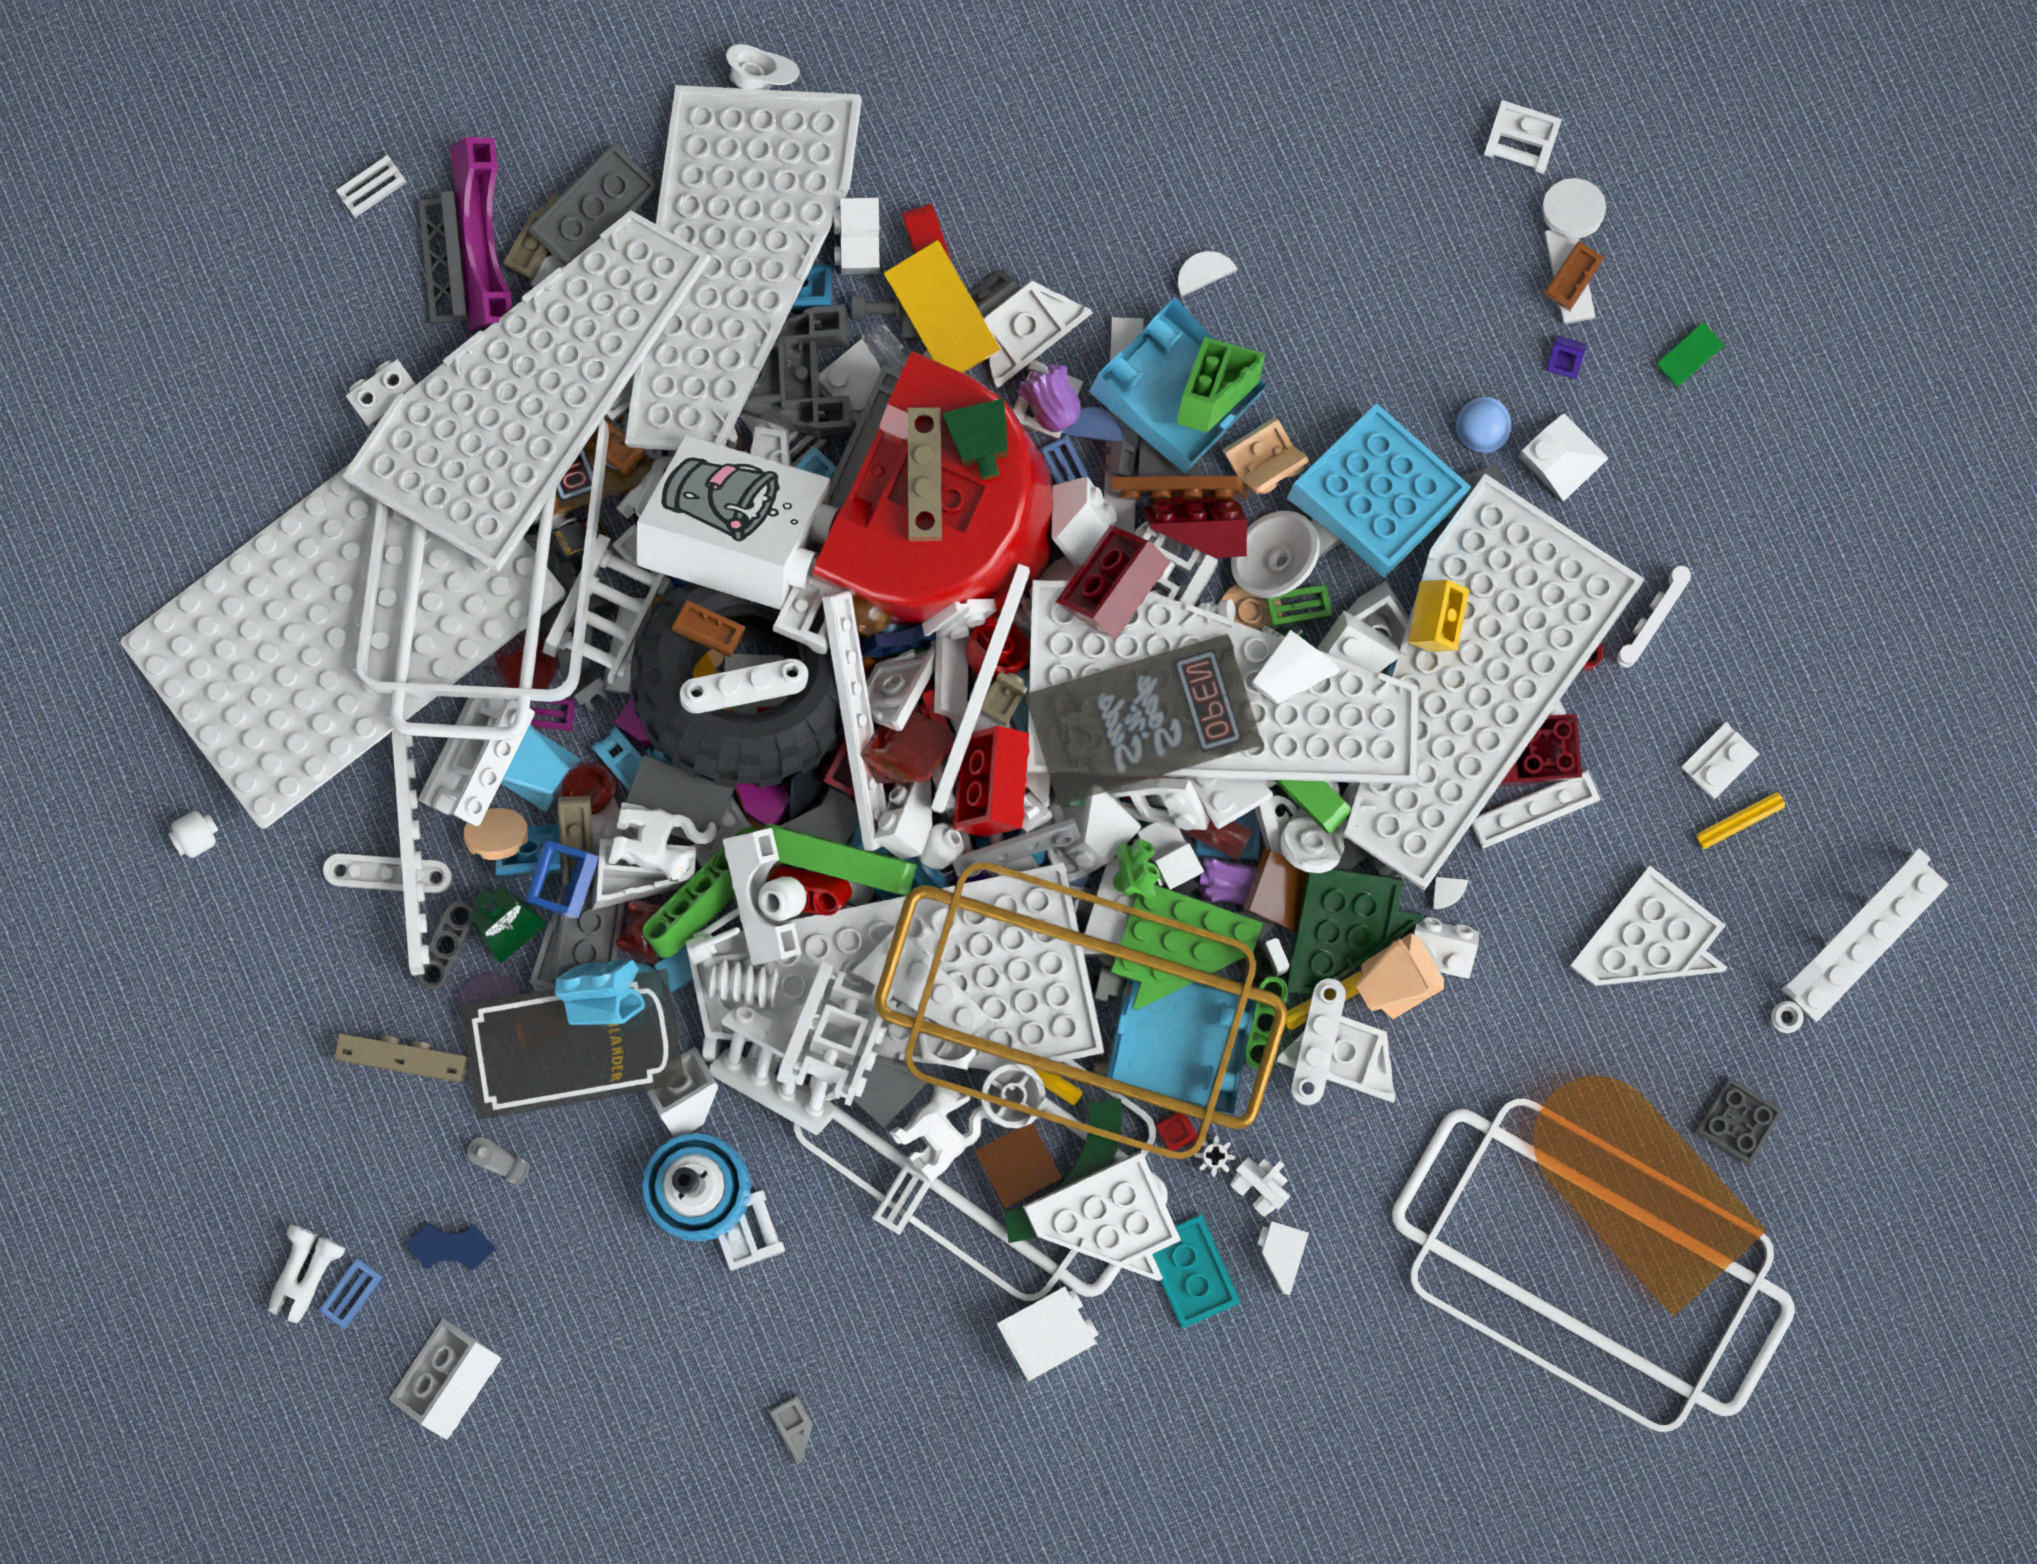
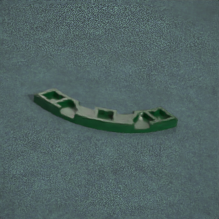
[1005,1099,1122,1243]

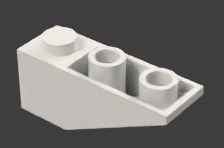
[874,754,932,860]

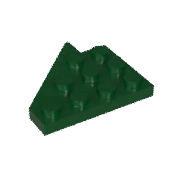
[1285,868,1423,995]

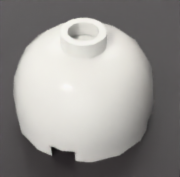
[981,1064,1046,1128]

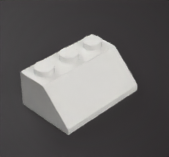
[389,1318,501,1440]

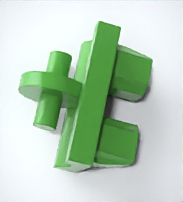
[1113,839,1160,901]

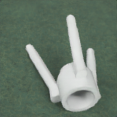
[685,907,750,967]

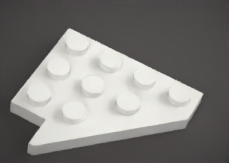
[1570,866,1728,986]
[1023,1151,1181,1281]

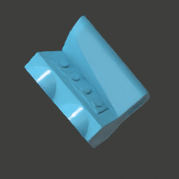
[501,724,581,812]
[555,959,645,1025]

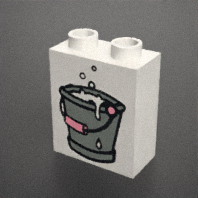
[637,435,841,610]

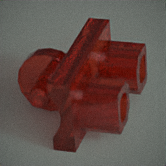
[1186,814,1253,860]

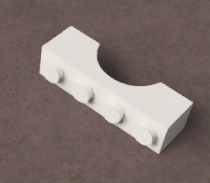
[723,828,801,966]

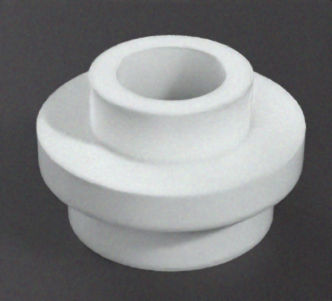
[1771,1001,1804,1033]

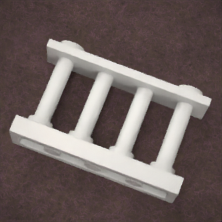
[543,533,671,685]
[709,1002,848,1135]

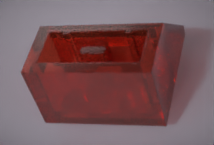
[860,711,956,783]

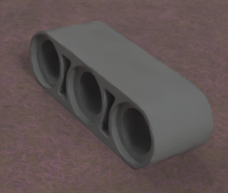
[417,901,474,991]

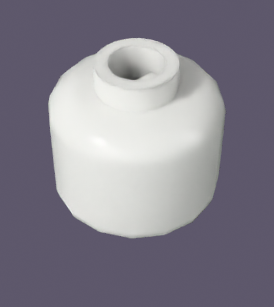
[168,810,218,858]
[918,823,964,870]
[758,876,806,921]

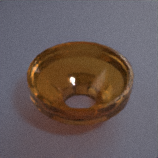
[852,598,893,638]

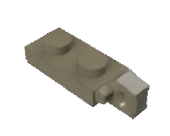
[503,193,560,280]

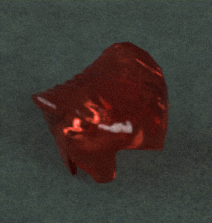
[498,640,558,690]
[558,761,616,816]
[616,901,663,965]

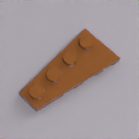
[1111,476,1249,500]

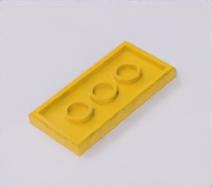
[884,240,1002,373]

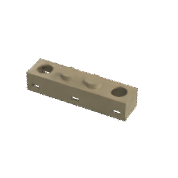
[908,408,942,541]
[334,1034,469,1084]

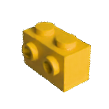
[1408,579,1469,652]

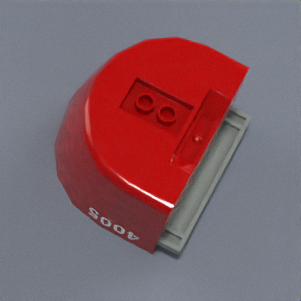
[812,351,1055,632]

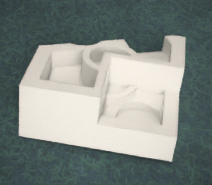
[1252,630,1340,705]

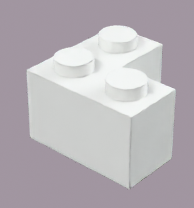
[834,198,880,275]
[1133,822,1204,890]

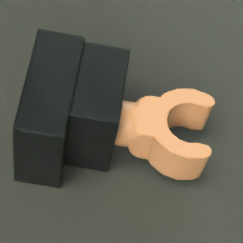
[1090,967,1132,1002]

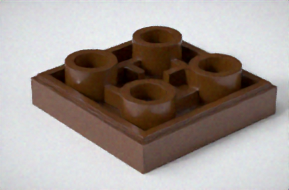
[1243,849,1307,931]
[975,1122,1062,1209]

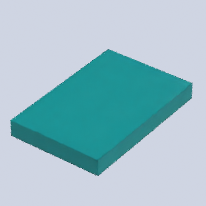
[1152,1214,1241,1329]

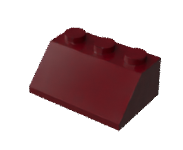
[1055,525,1171,639]

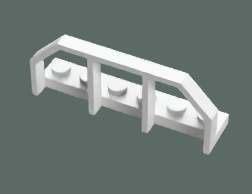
[1780,848,1949,1023]

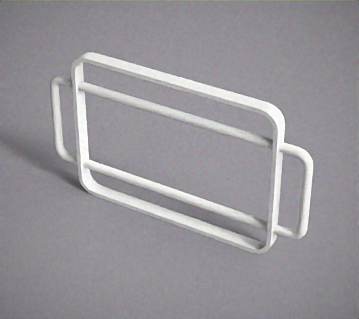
[356,418,609,740]
[779,1058,1168,1301]
[1392,1099,1795,1432]

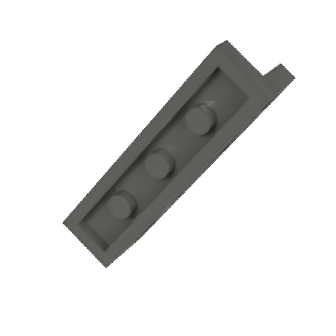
[418,191,468,325]

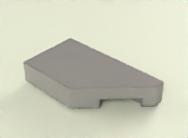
[769,1396,813,1464]

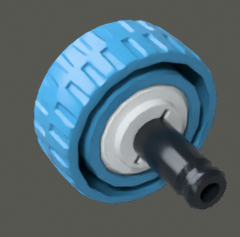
[641,1133,752,1242]

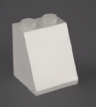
[997,1287,1099,1382]

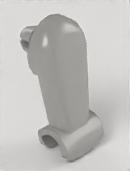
[467,1137,530,1185]

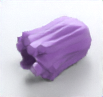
[1018,364,1081,433]
[1197,857,1257,905]

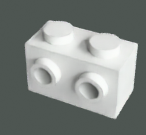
[346,359,416,432]

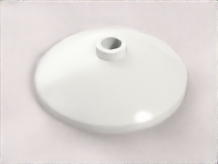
[1231,511,1320,598]

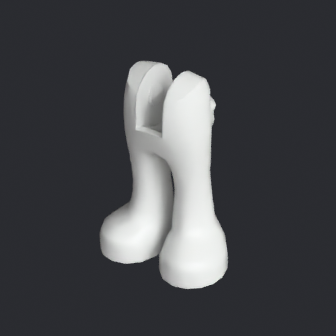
[268,1224,346,1323]

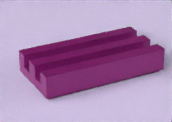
[515,698,577,732]

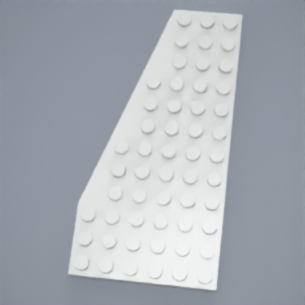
[1345,474,1644,890]

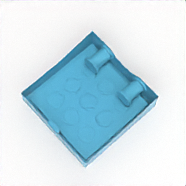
[1089,297,1267,474]
[1287,403,1471,578]
[1106,979,1257,1115]

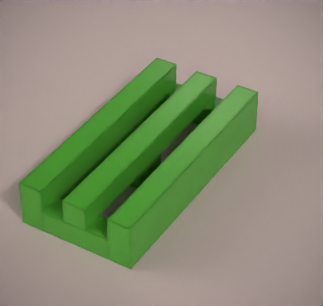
[1263,585,1333,627]

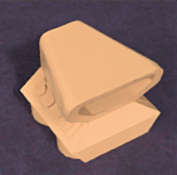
[1356,933,1444,1019]

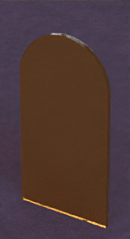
[1533,1076,1767,1317]

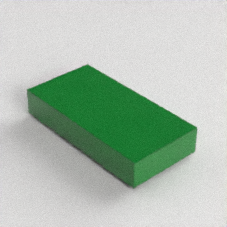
[1656,322,1725,388]

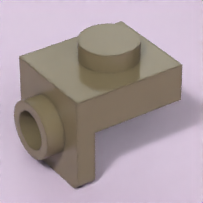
[980,672,1028,727]

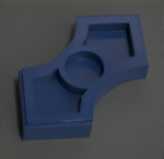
[860,625,936,659]
[405,1223,497,1271]

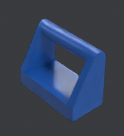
[524,840,599,918]

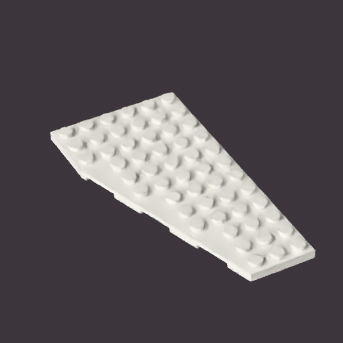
[625,85,862,450]
[342,210,711,572]
[1027,580,1418,784]
[686,863,1104,1070]

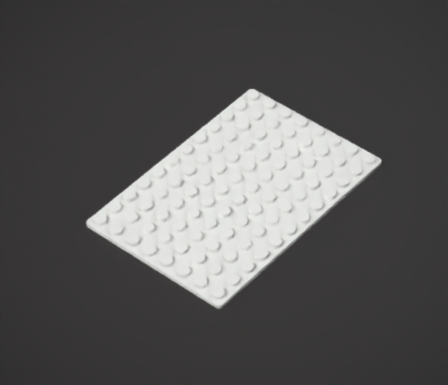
[121,464,566,829]

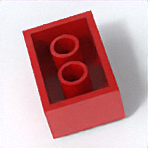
[953,725,1030,837]

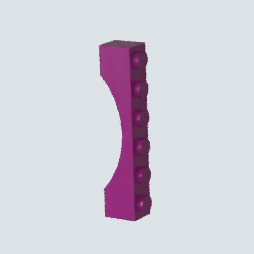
[450,137,512,332]
[614,698,791,827]

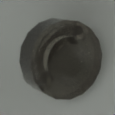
[1237,948,1271,982]

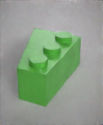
[1177,337,1265,432]

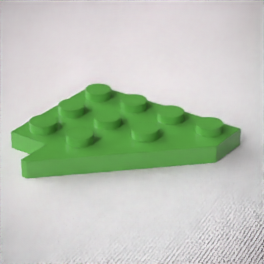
[1110,885,1263,1010]

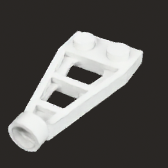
[1100,778,1210,830]

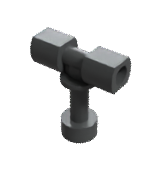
[852,295,922,342]

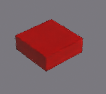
[1155,1112,1197,1152]

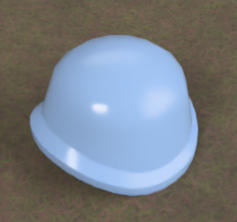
[1456,397,1511,453]

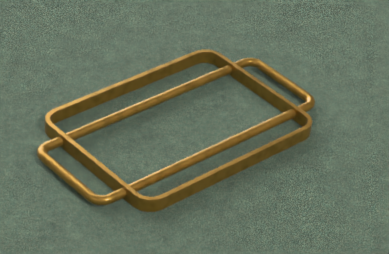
[874,862,1287,1159]

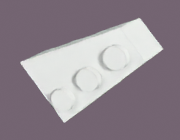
[1317,611,1401,673]
[592,839,696,910]
[1082,857,1136,957]

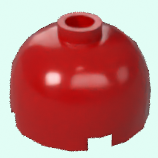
[965,617,1031,682]

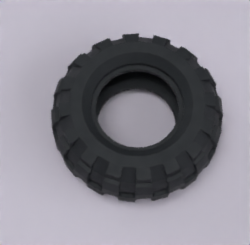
[630,582,845,788]

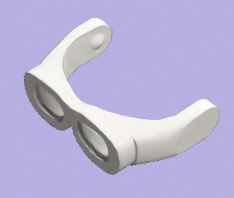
[920,1020,981,1070]

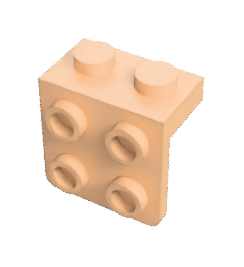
[1222,417,1309,494]

